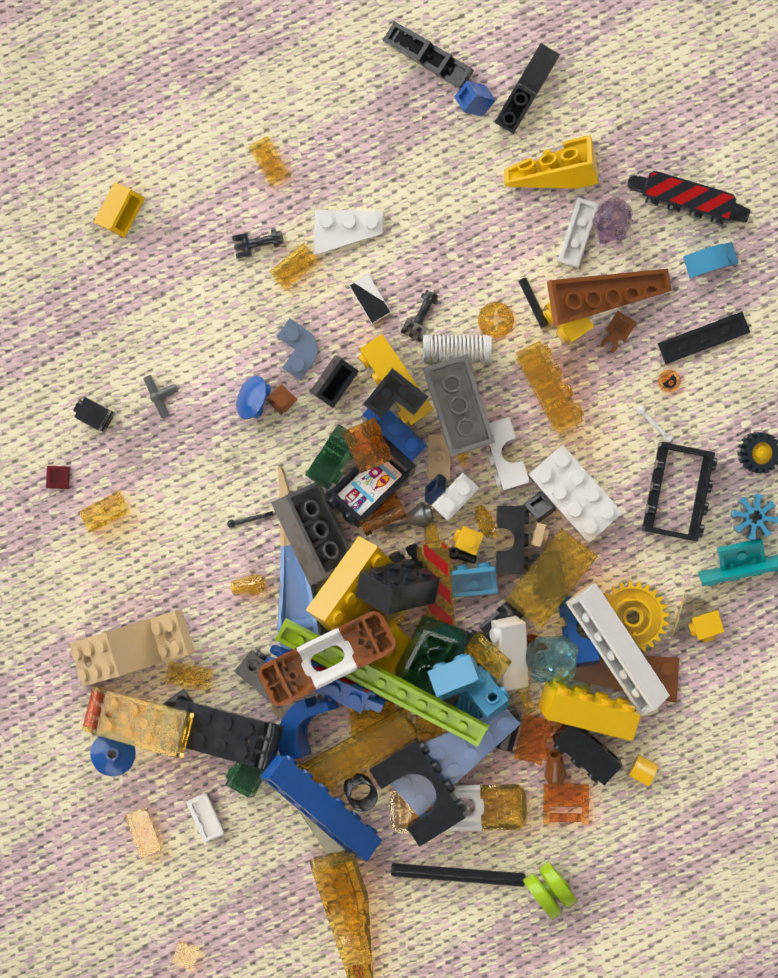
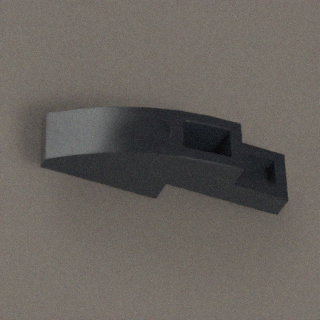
[494,43,561,134]

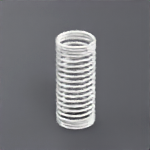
[423,334,492,364]

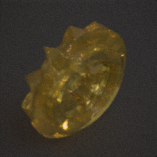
[478,302,514,338]
[474,505,498,539]

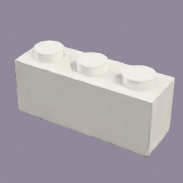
[489,616,528,691]

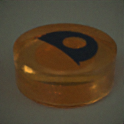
[657,370,681,393]

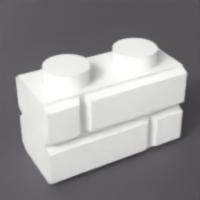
[432,472,479,521]

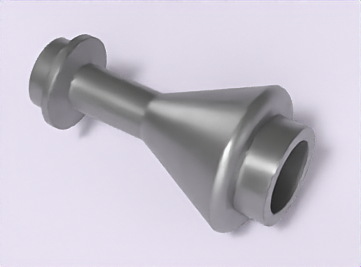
[382,502,434,533]

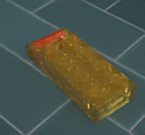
[82,686,194,758]

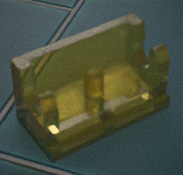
[79,490,131,533]

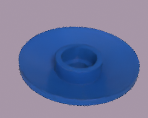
[90,731,136,776]

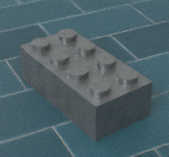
[423,355,495,457]
[271,480,350,585]

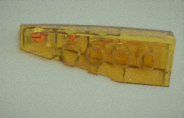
[309,853,374,978]

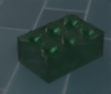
[395,615,466,697]

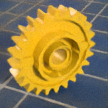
[604,581,669,652]

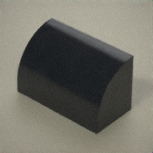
[310,355,359,408]

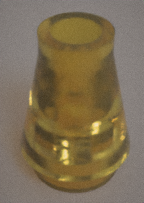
[231,573,265,595]

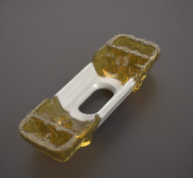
[390,784,527,833]

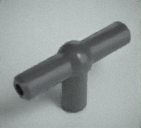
[143,375,178,419]

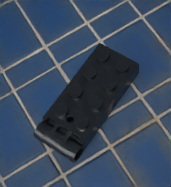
[165,698,284,770]

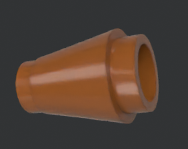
[544,750,567,785]

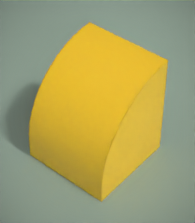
[627,754,658,787]

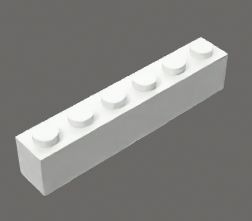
[566,583,670,715]

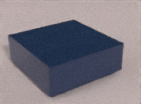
[425,473,446,505]

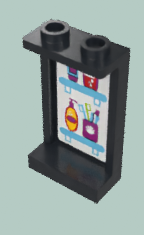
[326,436,416,528]

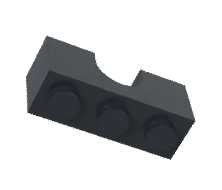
[73,397,116,433]
[496,506,529,574]

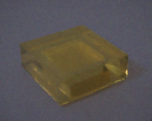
[171,941,200,970]

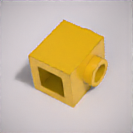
[452,526,484,555]
[688,610,725,643]

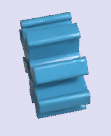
[730,494,778,540]

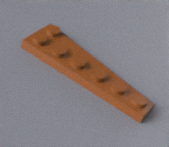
[547,269,672,326]
[542,650,679,703]

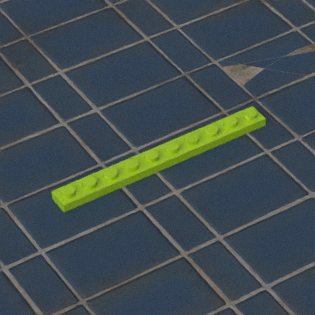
[275,618,489,747]

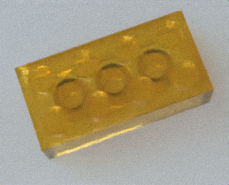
[514,340,585,435]
[504,528,598,629]

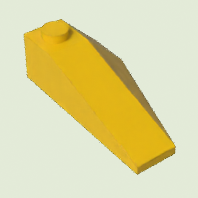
[504,135,599,189]

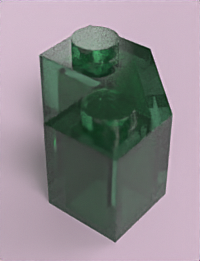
[305,424,361,490]

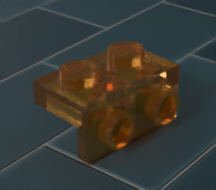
[514,713,554,765]

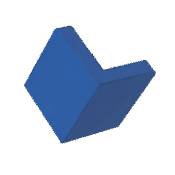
[454,80,495,117]

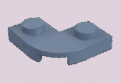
[277,318,318,381]

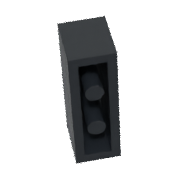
[552,724,623,786]

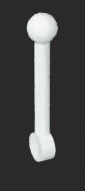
[636,406,672,442]

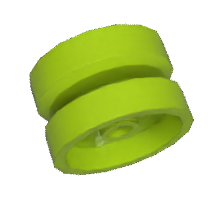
[523,861,578,921]

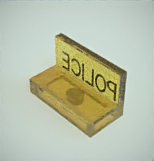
[269,242,319,291]

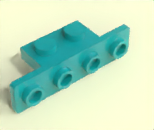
[698,538,778,586]

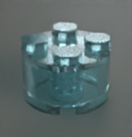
[526,635,579,683]

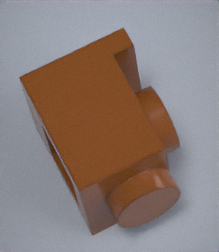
[266,383,298,415]

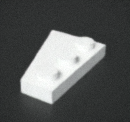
[314,210,383,256]

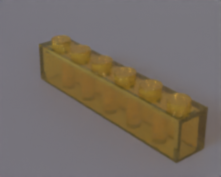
[298,707,418,790]

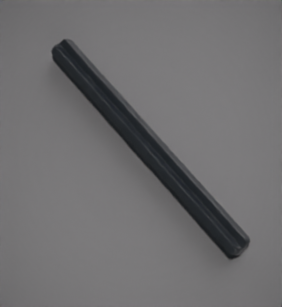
[391,863,526,887]

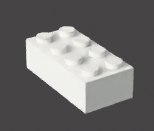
[528,445,622,543]

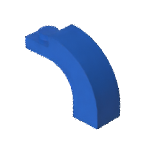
[278,696,340,760]

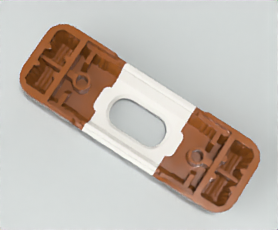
[258,611,396,706]

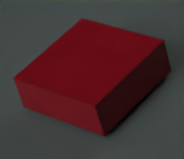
[46,466,70,489]

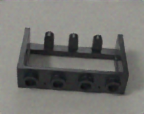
[641,442,717,542]

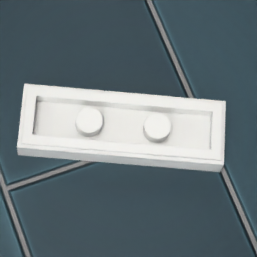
[557,197,599,269]

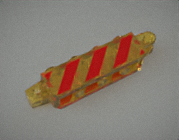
[416,523,455,650]

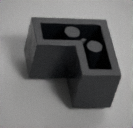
[363,368,428,420]

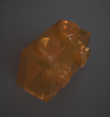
[342,417,393,473]

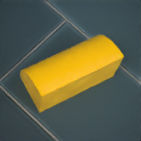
[94,182,145,238]

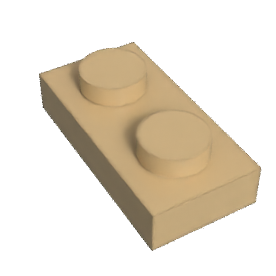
[529,523,549,547]

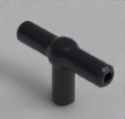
[432,544,477,564]

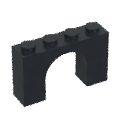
[369,737,468,847]

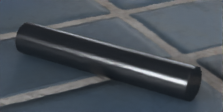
[518,277,549,329]

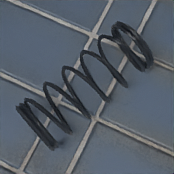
[343,773,378,812]

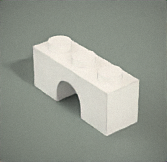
[487,417,529,490]

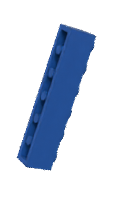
[260,755,382,862]

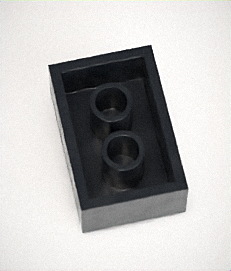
[356,559,440,615]

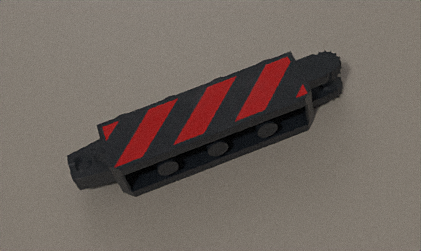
[627,171,750,226]

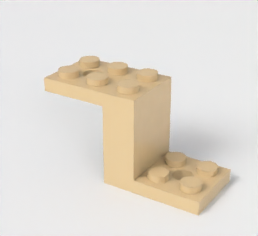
[69,609,195,686]

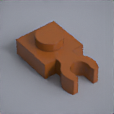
[600,311,637,353]

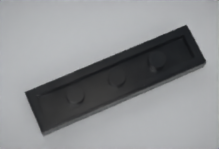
[657,312,750,365]

